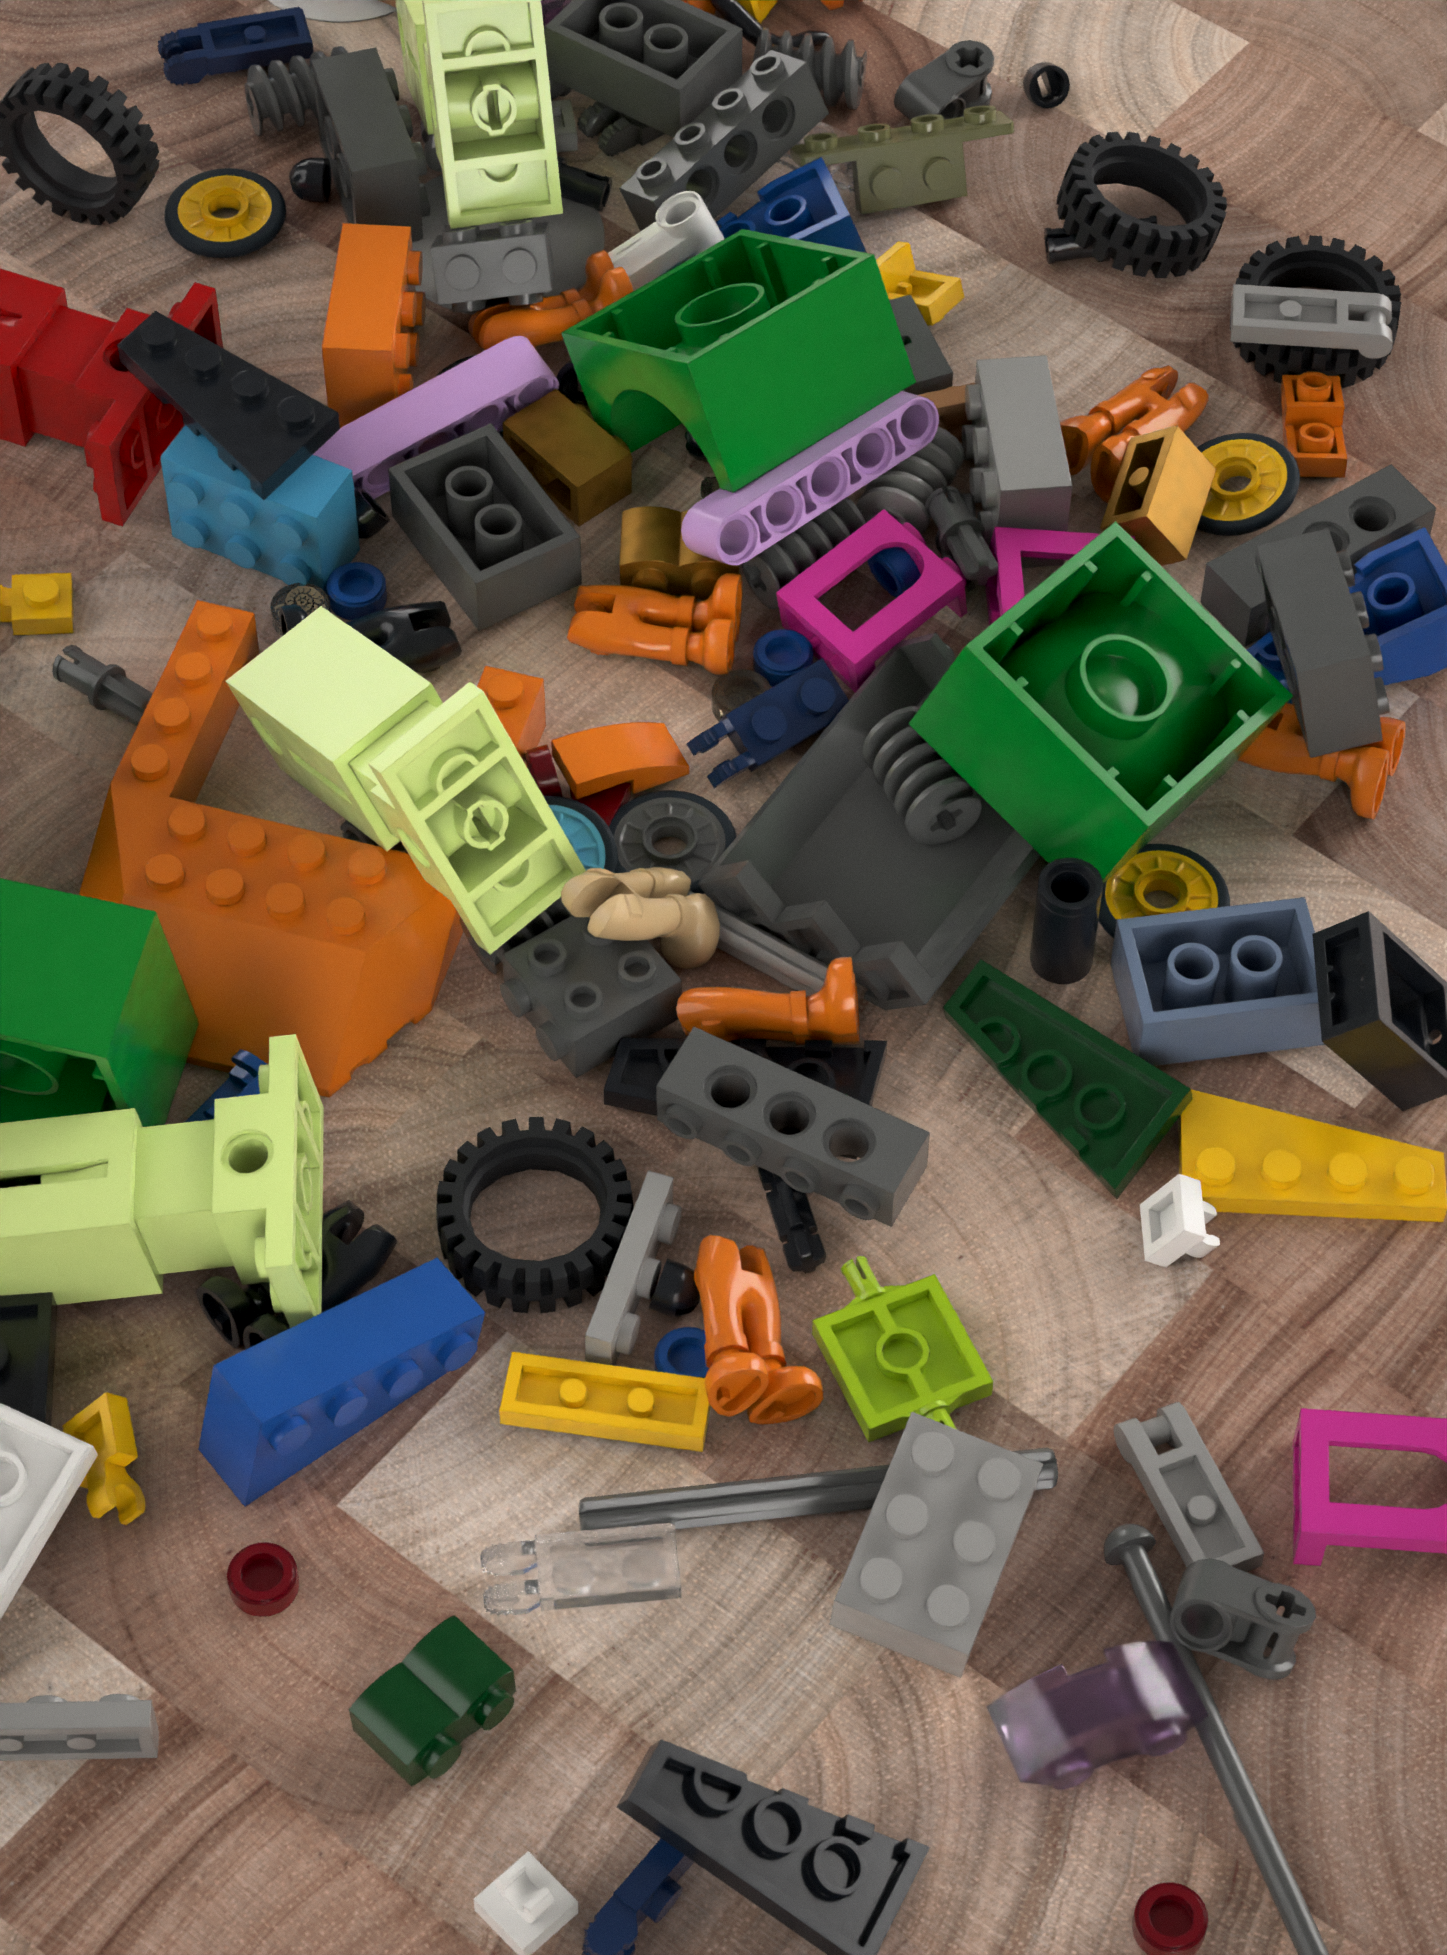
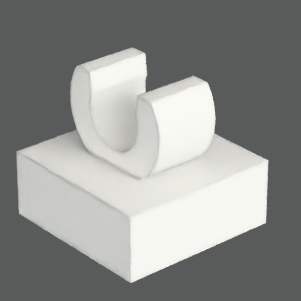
[1140,1174,1220,1268]
[473,1851,578,1955]

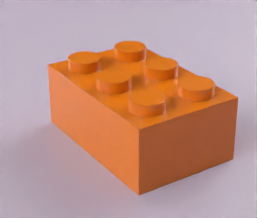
[322,223,426,428]

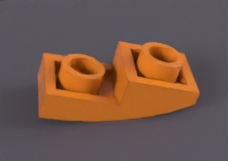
[1281,372,1348,478]
[551,722,689,799]

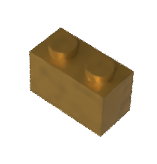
[502,389,633,527]
[1100,425,1216,566]

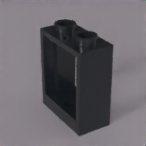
[1312,911,1447,1111]

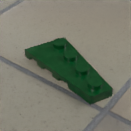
[943,959,1192,1199]

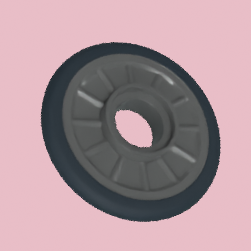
[609,790,737,894]

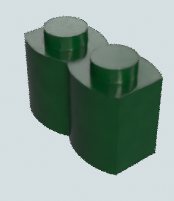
[349,1615,516,1787]

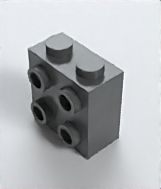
[430,217,555,312]
[500,915,682,1078]

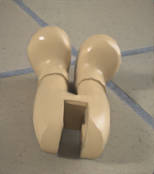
[561,867,720,969]

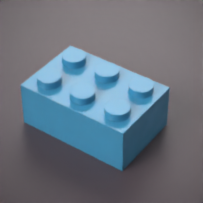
[160,425,360,597]

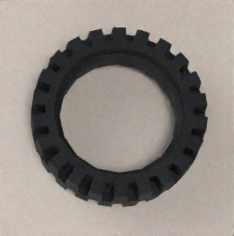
[0,63,160,225]
[1056,132,1227,278]
[1230,235,1401,388]
[436,1117,634,1313]

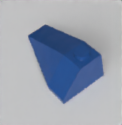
[716,157,867,253]
[1247,527,1447,704]

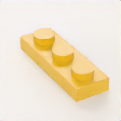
[499,1352,711,1452]

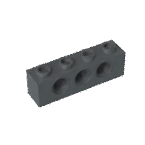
[619,50,829,231]
[1200,464,1436,647]
[656,1027,930,1227]

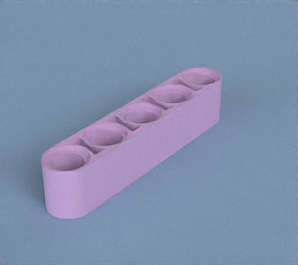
[313,336,559,499]
[681,391,939,566]

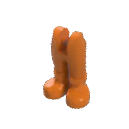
[468,250,634,351]
[1060,365,1209,503]
[567,573,743,675]
[1238,703,1406,820]
[676,957,860,1045]
[694,1235,823,1425]

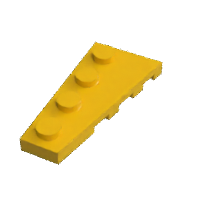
[1178,1089,1447,1222]

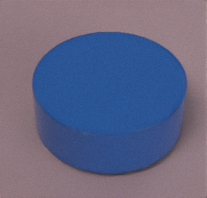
[867,547,921,598]
[327,562,387,620]
[753,629,813,687]
[654,1327,709,1378]

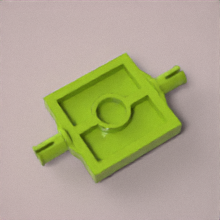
[812,1256,994,1443]

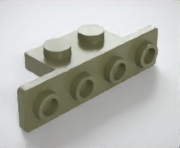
[790,105,1014,214]

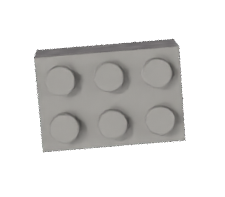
[962,355,1072,568]
[829,1412,1043,1678]

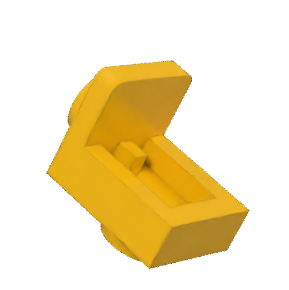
[876,241,965,326]

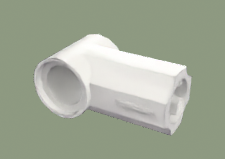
[608,191,724,291]

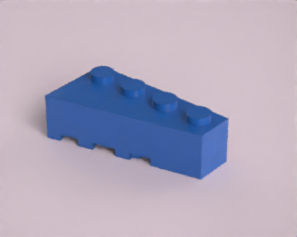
[198,1257,485,1507]

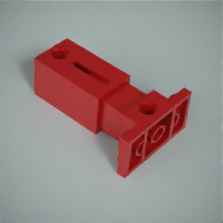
[0,268,224,527]

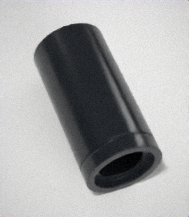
[1030,858,1103,984]

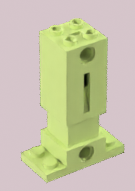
[395,0,563,229]
[225,606,586,955]
[0,1034,324,1328]

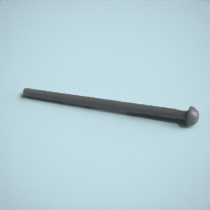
[1103,1524,1330,1955]

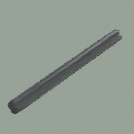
[578,1447,1058,1539]

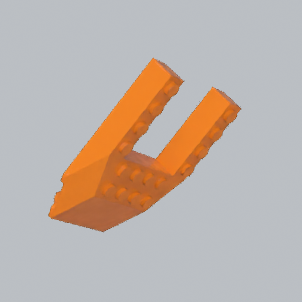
[79,600,546,1098]

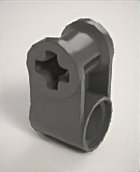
[894,40,994,120]
[1169,1558,1316,1680]

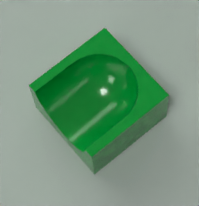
[561,229,916,493]
[909,521,1293,884]
[0,878,199,1127]

